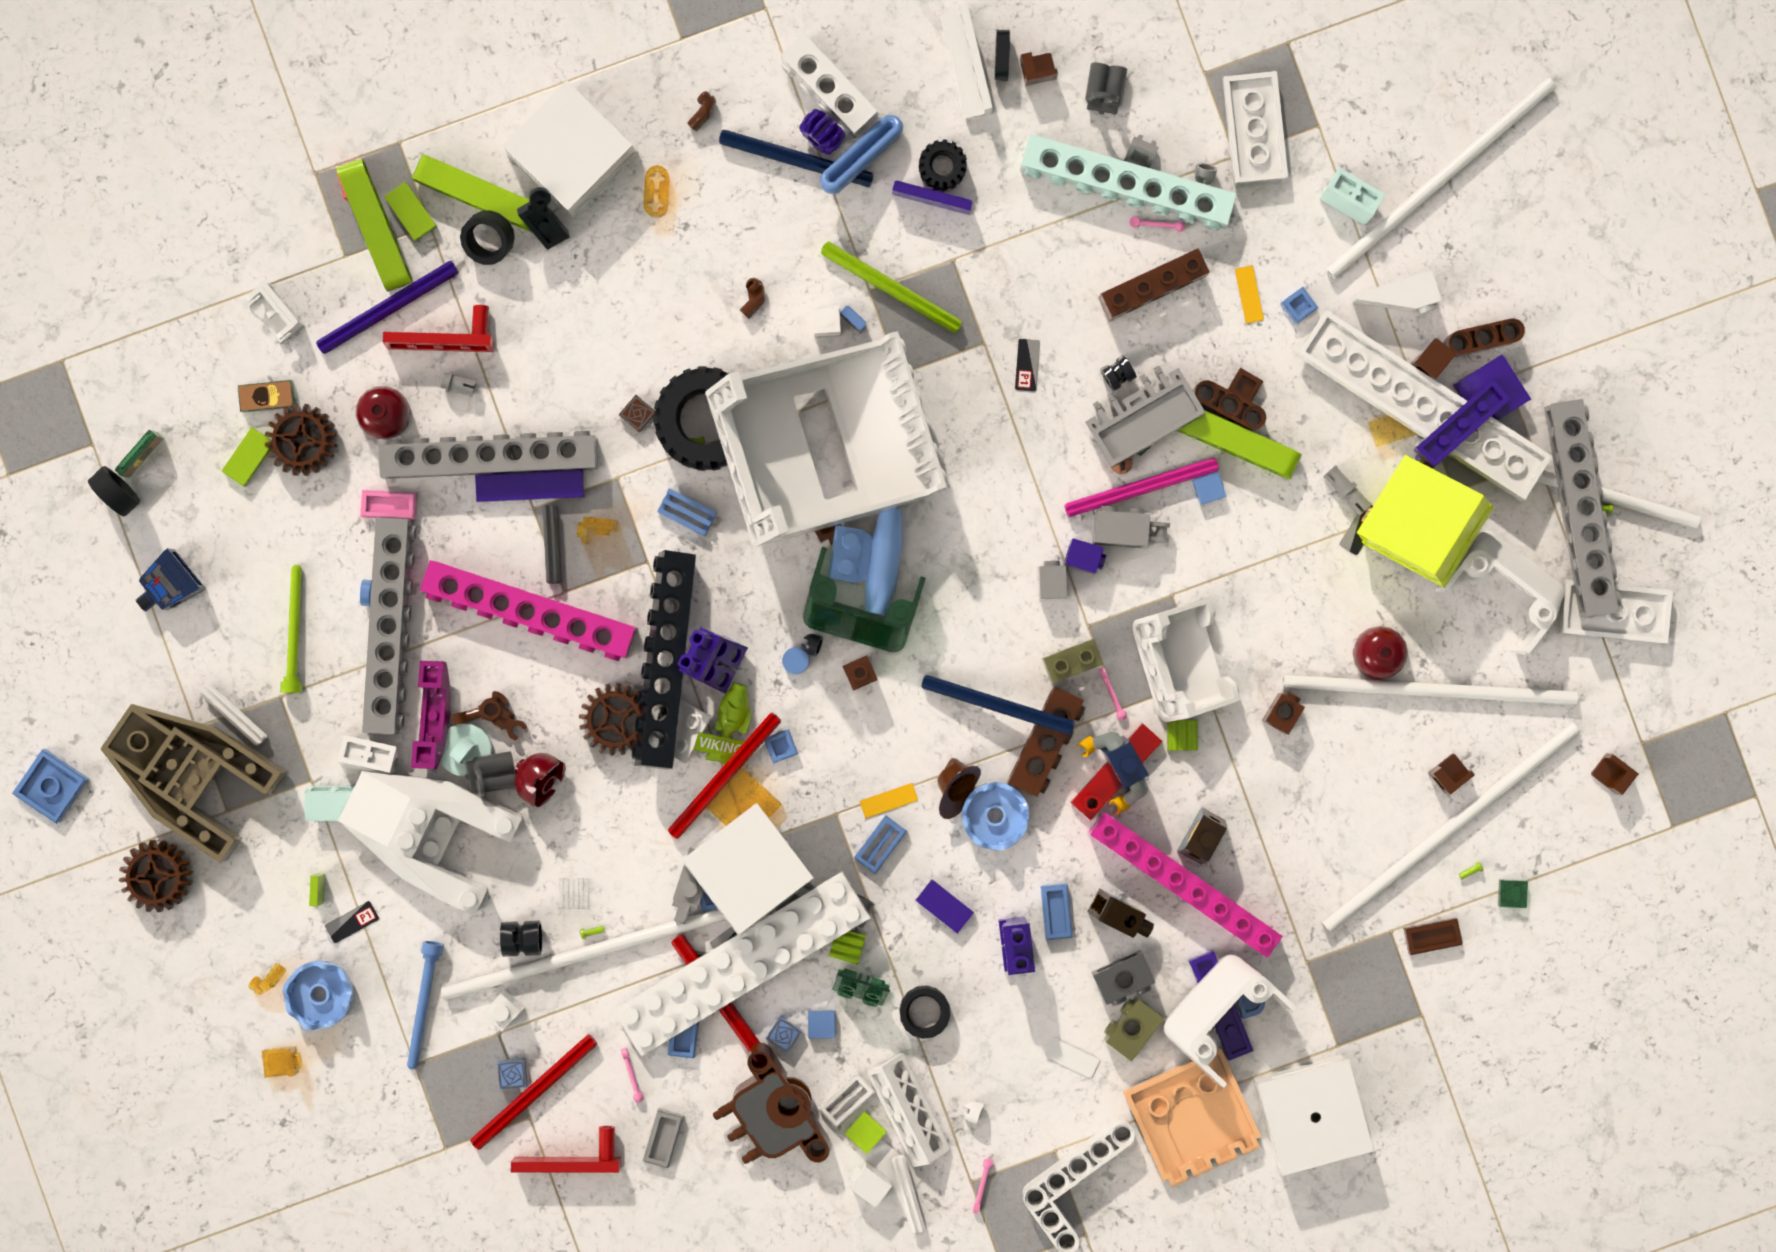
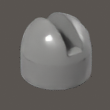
[1195,163,1217,185]

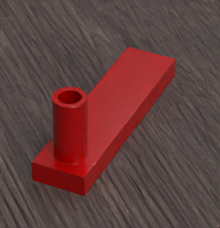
[382,305,495,352]
[1070,723,1163,821]
[511,1126,621,1173]

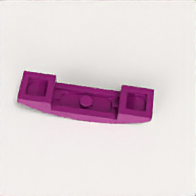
[411,661,450,769]

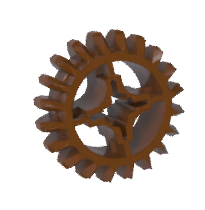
[265,404,338,476]
[579,683,641,756]
[119,840,194,913]

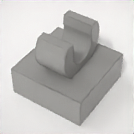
[1124,135,1159,168]

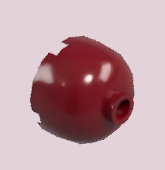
[356,386,411,440]
[1353,626,1408,680]
[514,753,566,807]

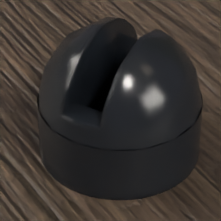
[801,633,823,657]

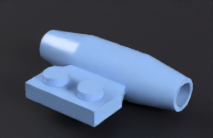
[827,508,903,616]

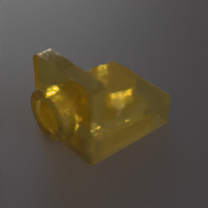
[577,516,618,544]
[262,1046,302,1078]

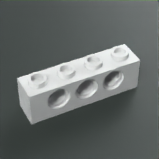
[781,33,878,138]

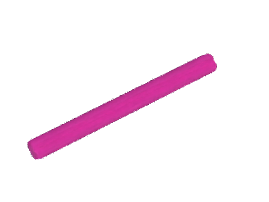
[1064,458,1219,517]

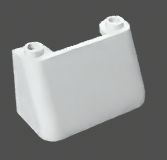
[1132,598,1241,722]

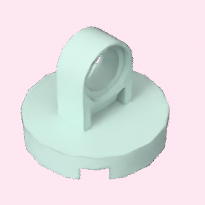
[441,723,492,776]

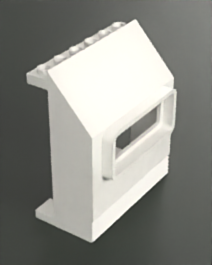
[705,331,947,548]

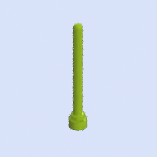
[280,564,302,693]

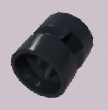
[500,920,543,957]

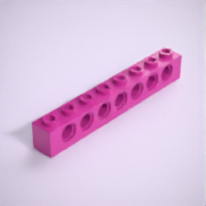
[420,560,637,661]
[1088,811,1283,958]

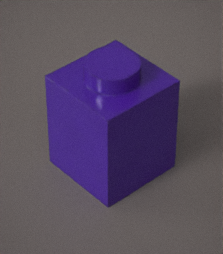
[1063,538,1106,574]

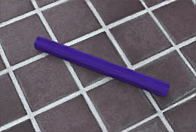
[316,261,459,354]

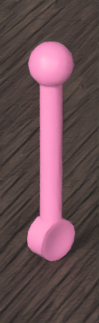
[1129,216,1185,231]
[1099,668,1127,720]
[621,1048,644,1102]
[972,1158,994,1214]

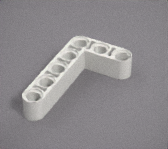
[1022,1119,1135,1252]

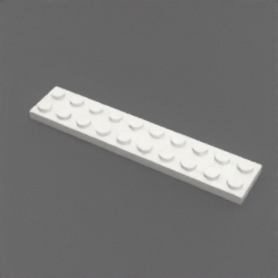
[1296,310,1553,502]
[613,871,871,1056]

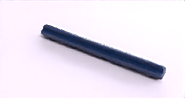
[719,129,874,187]
[921,675,1075,735]

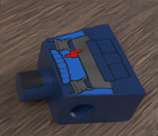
[135,548,206,612]

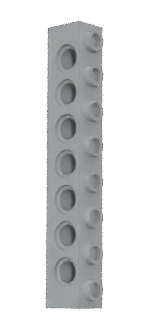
[1544,399,1621,618]
[378,431,598,479]
[362,517,416,735]

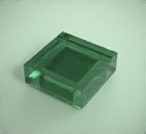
[1498,879,1528,908]

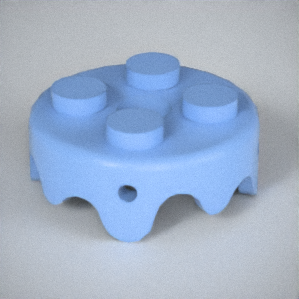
[962,782,1029,850]
[282,960,354,1030]

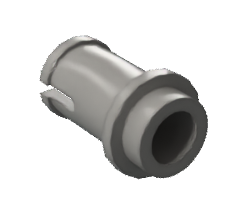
[441,372,477,397]

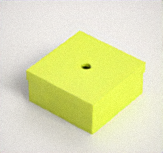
[1357,455,1494,588]

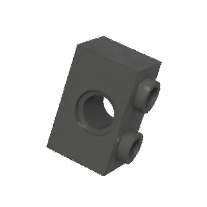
[1091,950,1156,1006]

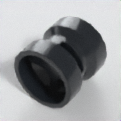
[1100,355,1137,392]

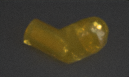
[248,963,287,995]

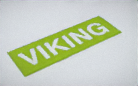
[694,732,745,757]

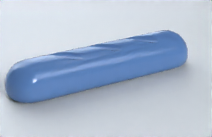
[820,115,903,194]

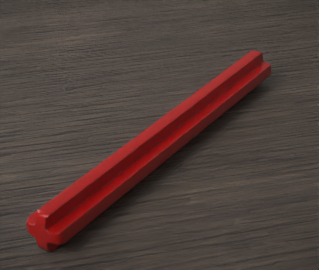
[668,712,781,839]
[671,934,767,1063]
[470,1034,597,1150]

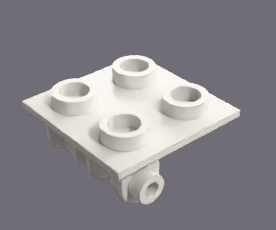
[648,699,712,764]

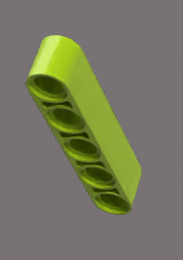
[411,154,531,232]
[336,158,413,292]
[1178,411,1302,479]

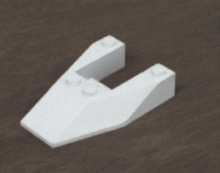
[338,771,522,916]

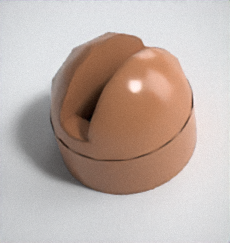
[1111,458,1133,474]

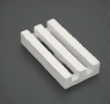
[818,1071,876,1128]

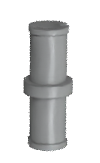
[1323,465,1372,516]

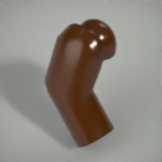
[687,91,716,131]
[740,278,765,319]

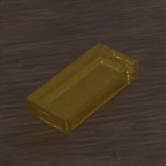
[1367,416,1417,448]

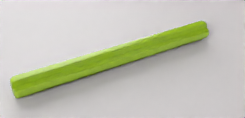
[821,241,962,334]

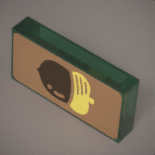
[237,380,295,413]
[115,430,164,478]

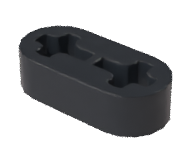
[994,29,1010,81]

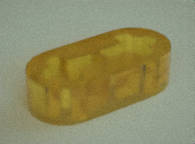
[643,165,670,218]

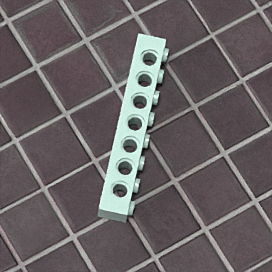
[1020,134,1237,231]

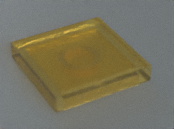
[706,768,782,826]

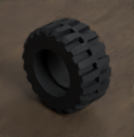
[653,366,729,471]

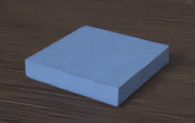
[12,749,89,824]

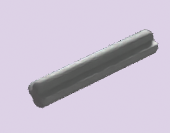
[542,505,562,584]

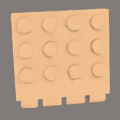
[1123,1047,1261,1188]

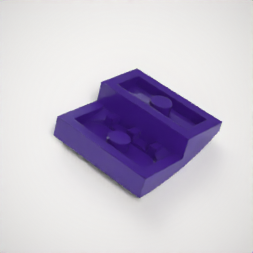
[1453,354,1531,420]

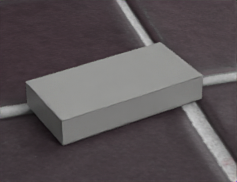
[643,1108,684,1168]

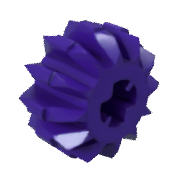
[799,109,845,155]

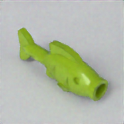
[705,682,751,764]

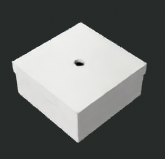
[502,81,638,219]
[682,803,814,936]
[1253,1054,1374,1176]

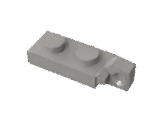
[672,848,704,924]

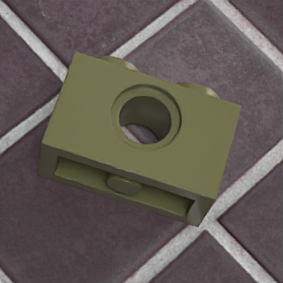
[1041,639,1103,684]
[1104,996,1164,1062]

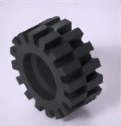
[918,139,967,191]

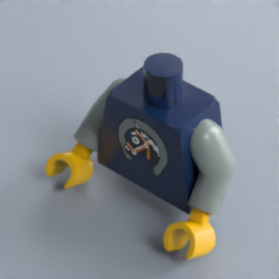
[1077,732,1149,815]

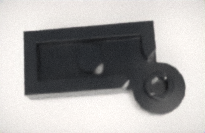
[517,187,570,250]

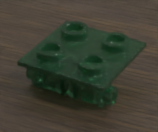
[832,968,890,1007]

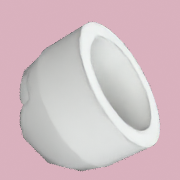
[963,1101,984,1125]

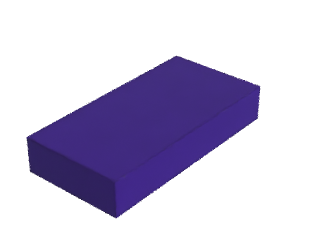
[915,879,974,934]

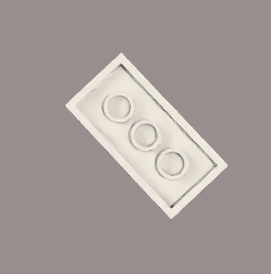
[1222,71,1288,185]
[1559,579,1673,644]

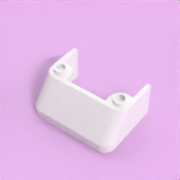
[1435,531,1564,654]
[1163,954,1297,1088]

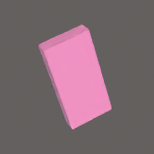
[360,490,417,520]

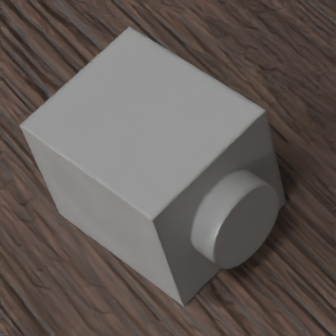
[1038,561,1067,599]

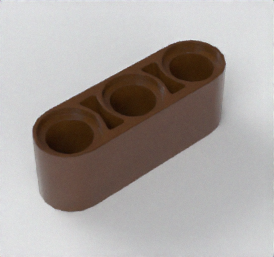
[1443,318,1525,357]
[1193,380,1267,431]

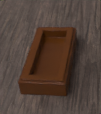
[1403,918,1463,955]

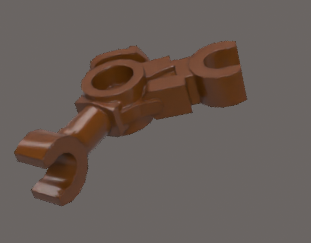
[451,691,527,740]

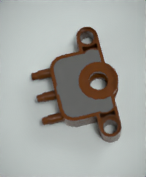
[713,1043,830,1164]

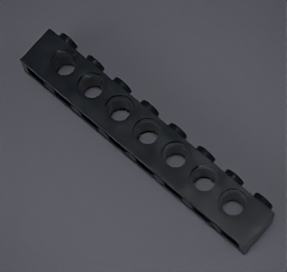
[632,550,696,770]

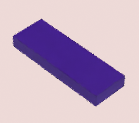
[892,180,973,215]

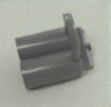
[1085,62,1128,115]
[465,751,515,796]

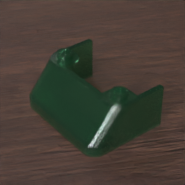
[803,547,926,652]

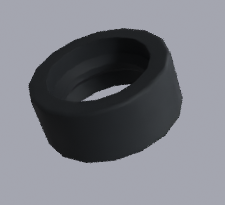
[460,210,515,265]
[88,466,140,517]
[899,985,950,1039]

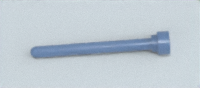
[407,941,444,1070]

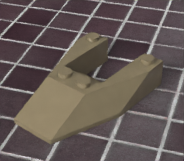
[100,704,288,863]

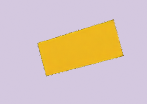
[1235,265,1264,323]
[859,783,918,819]

